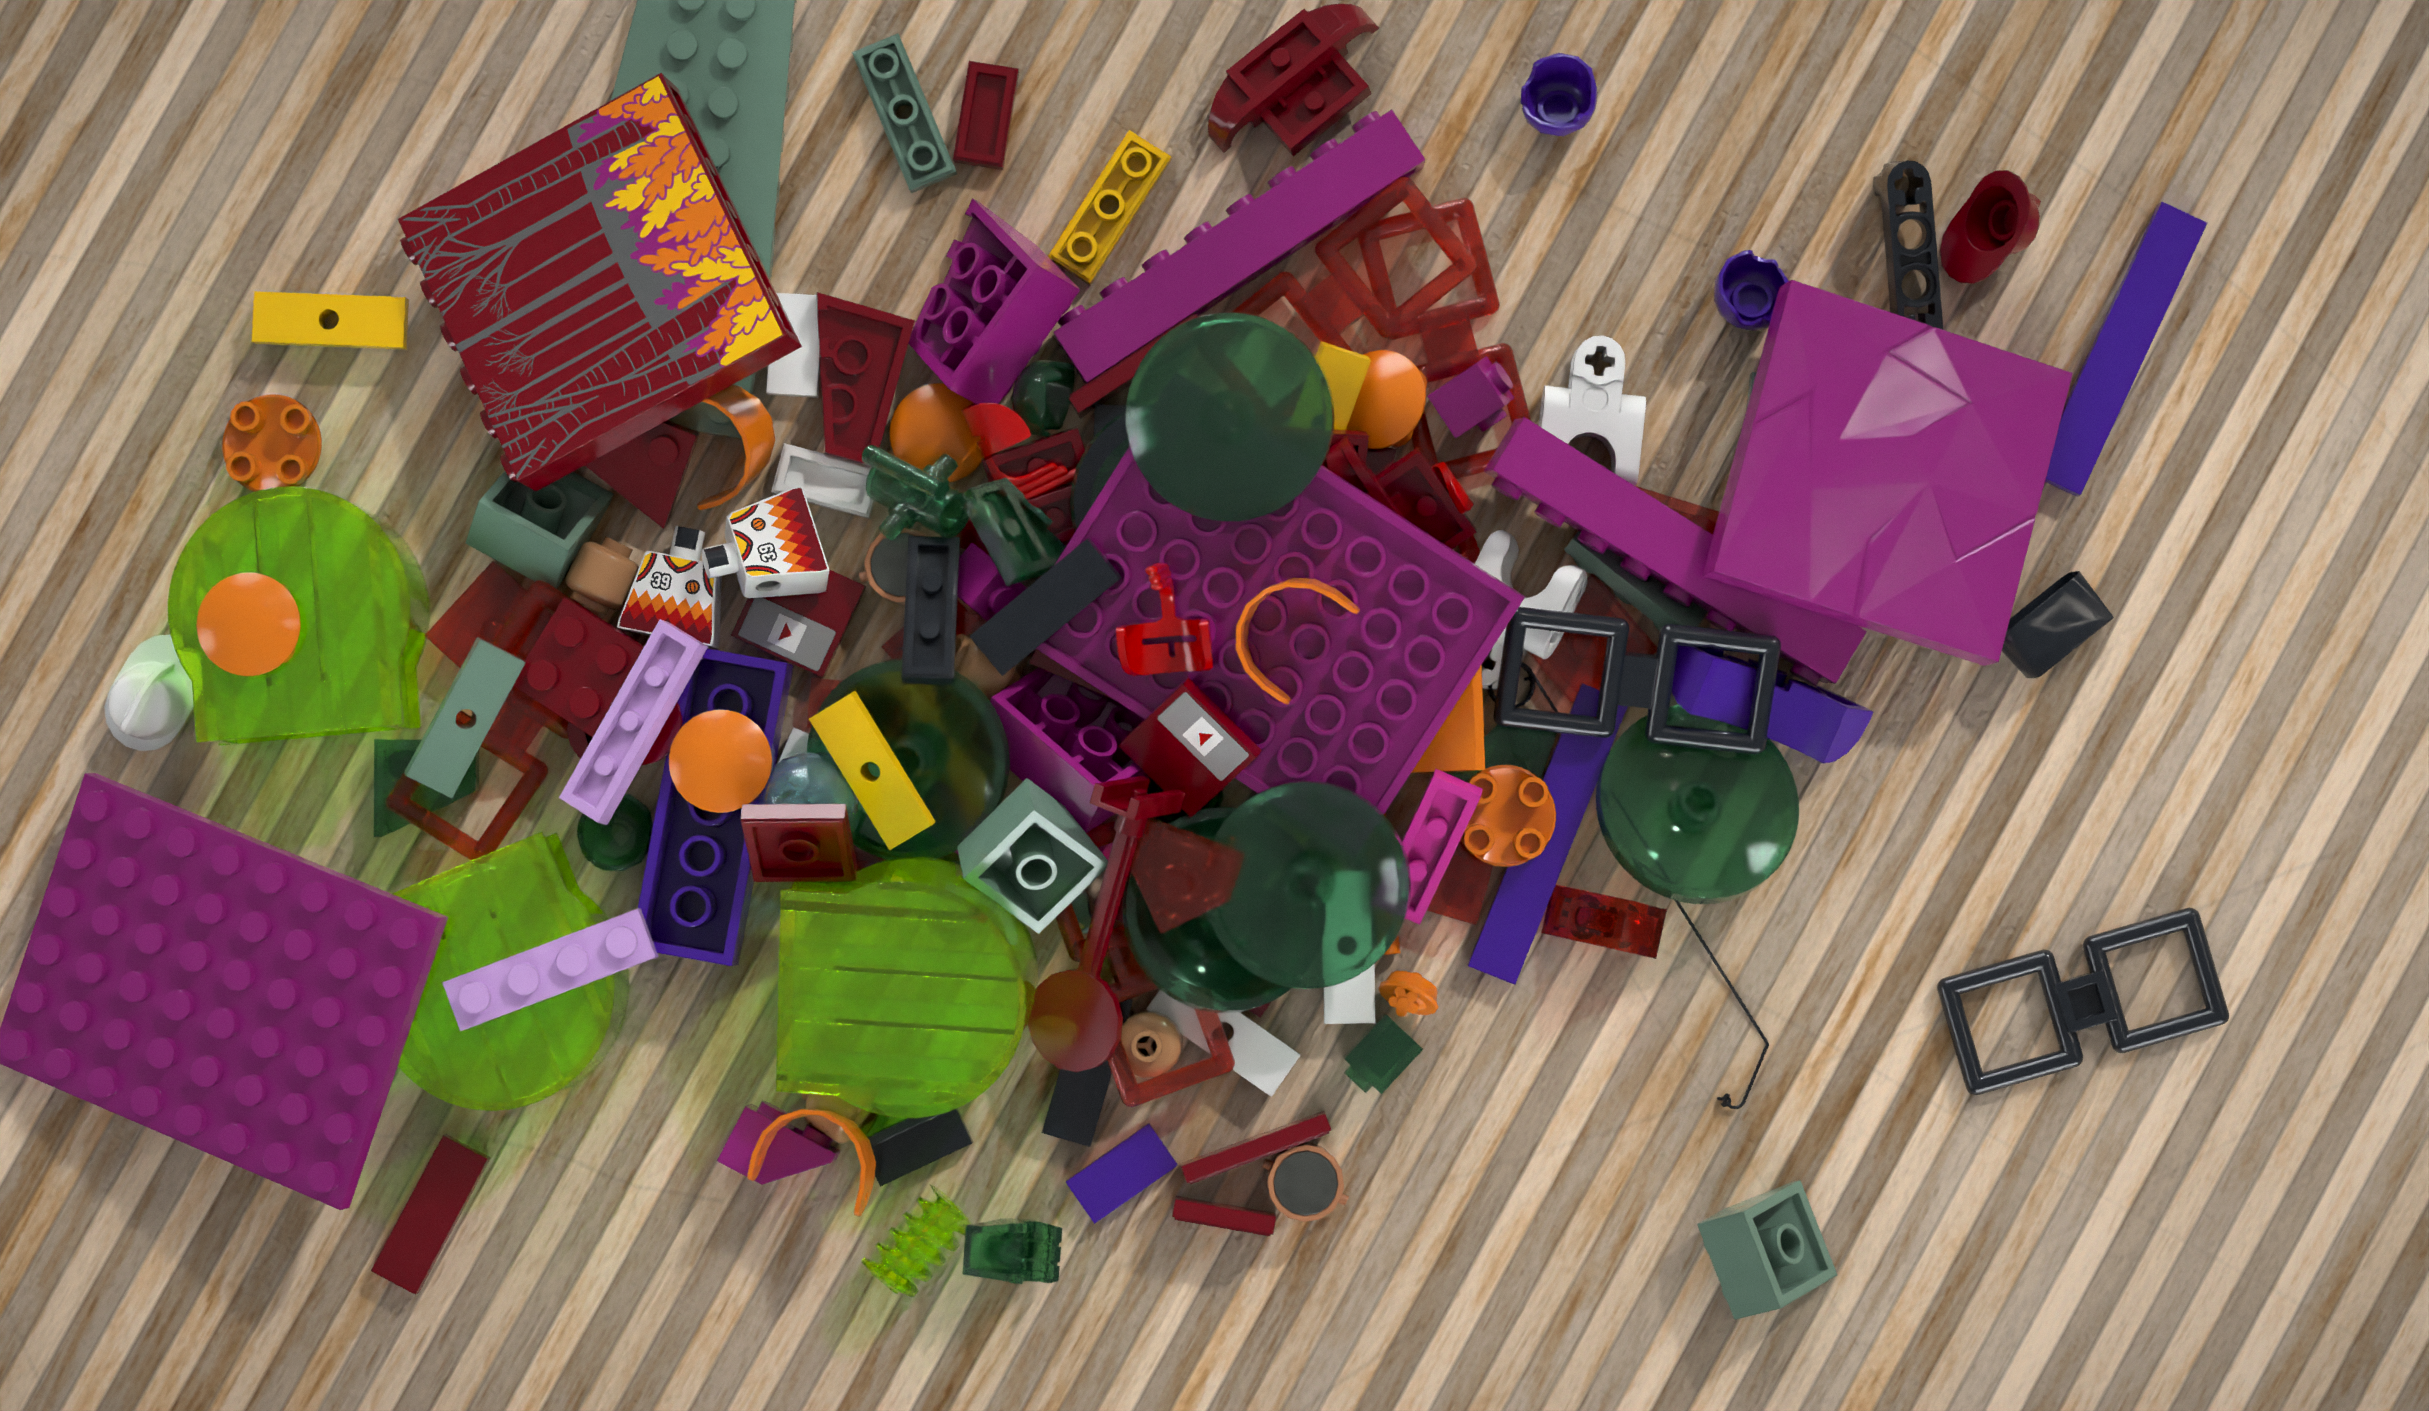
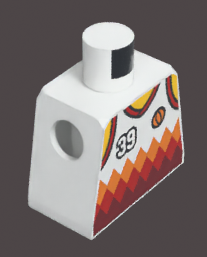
[701,485,830,598]
[617,526,722,649]

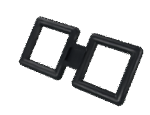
[1493,607,1781,755]
[1937,907,2229,1095]

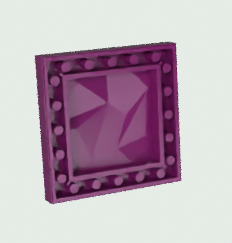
[1702,280,2073,666]

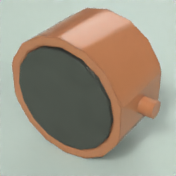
[859,527,926,606]
[1262,1142,1349,1222]

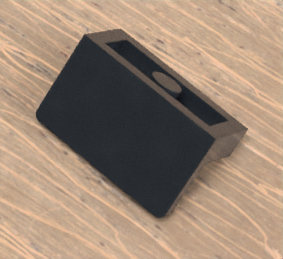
[867,1096,973,1187]

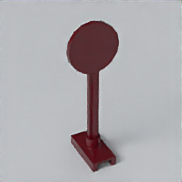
[1027,776,1185,1072]

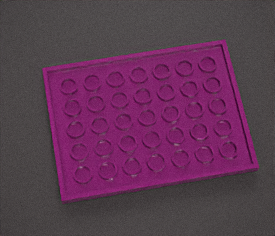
[1036,373,1525,857]
[0,773,448,1210]

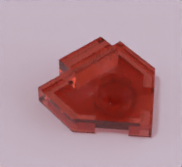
[1130,818,1245,934]

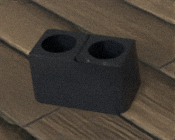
[2002,571,2114,678]

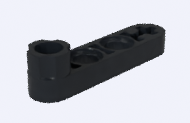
[1873,160,1944,330]

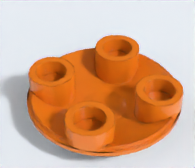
[1346,350,1427,449]
[890,383,983,484]
[222,394,322,495]
[197,573,301,676]
[669,710,772,813]
[1460,765,1556,867]

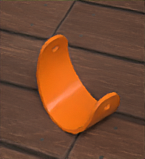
[697,385,775,510]
[1236,578,1360,705]
[747,1109,876,1217]

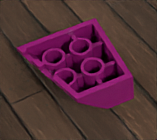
[908,198,1080,404]
[973,667,1154,833]

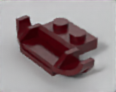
[1208,4,1379,157]
[949,427,1115,558]
[1326,436,1477,549]

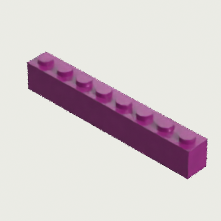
[1053,109,1426,384]
[1484,417,1867,687]

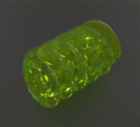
[861,1184,974,1297]

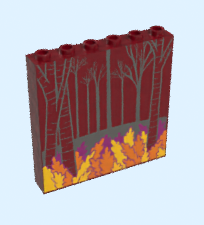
[398,73,802,491]

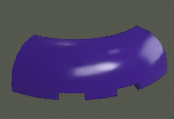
[1672,645,1874,764]

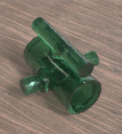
[862,445,972,541]

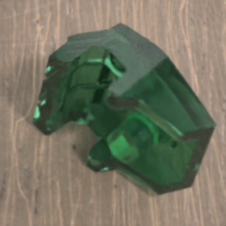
[962,1218,1062,1284]

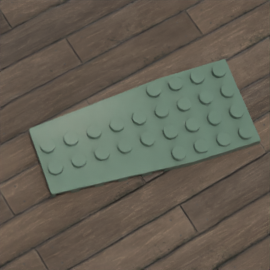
[611,0,797,440]

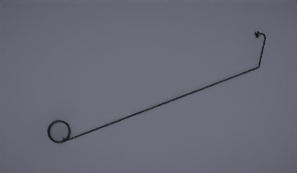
[1487,662,1769,1109]

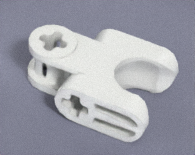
[1539,336,1646,486]
[1475,530,1588,690]

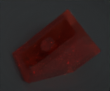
[1541,885,1667,959]

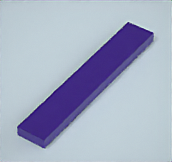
[2045,202,2207,497]
[1467,683,1628,985]

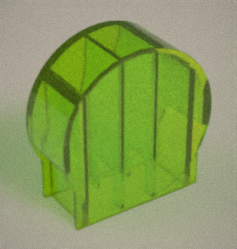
[168,486,430,746]
[392,832,630,1111]
[776,857,1038,1118]

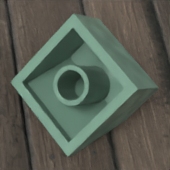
[465,471,614,591]
[957,778,1108,934]
[1697,1180,1837,1320]

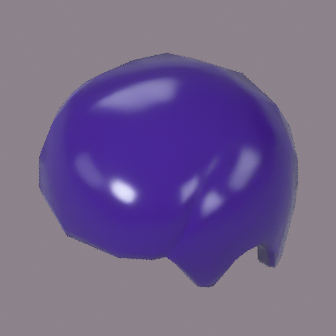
[1520,53,1598,137]
[1714,250,1789,331]

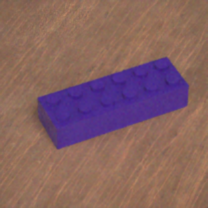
[638,648,794,966]

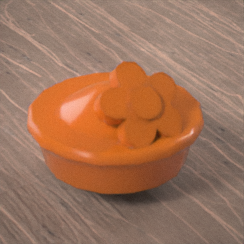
[1378,970,1438,1017]

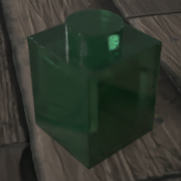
[1343,1013,1423,1094]

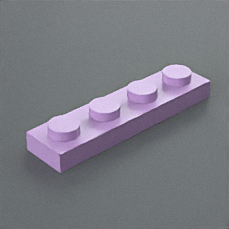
[559,619,708,825]
[442,908,658,1031]

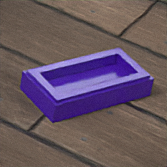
[1066,1123,1178,1224]

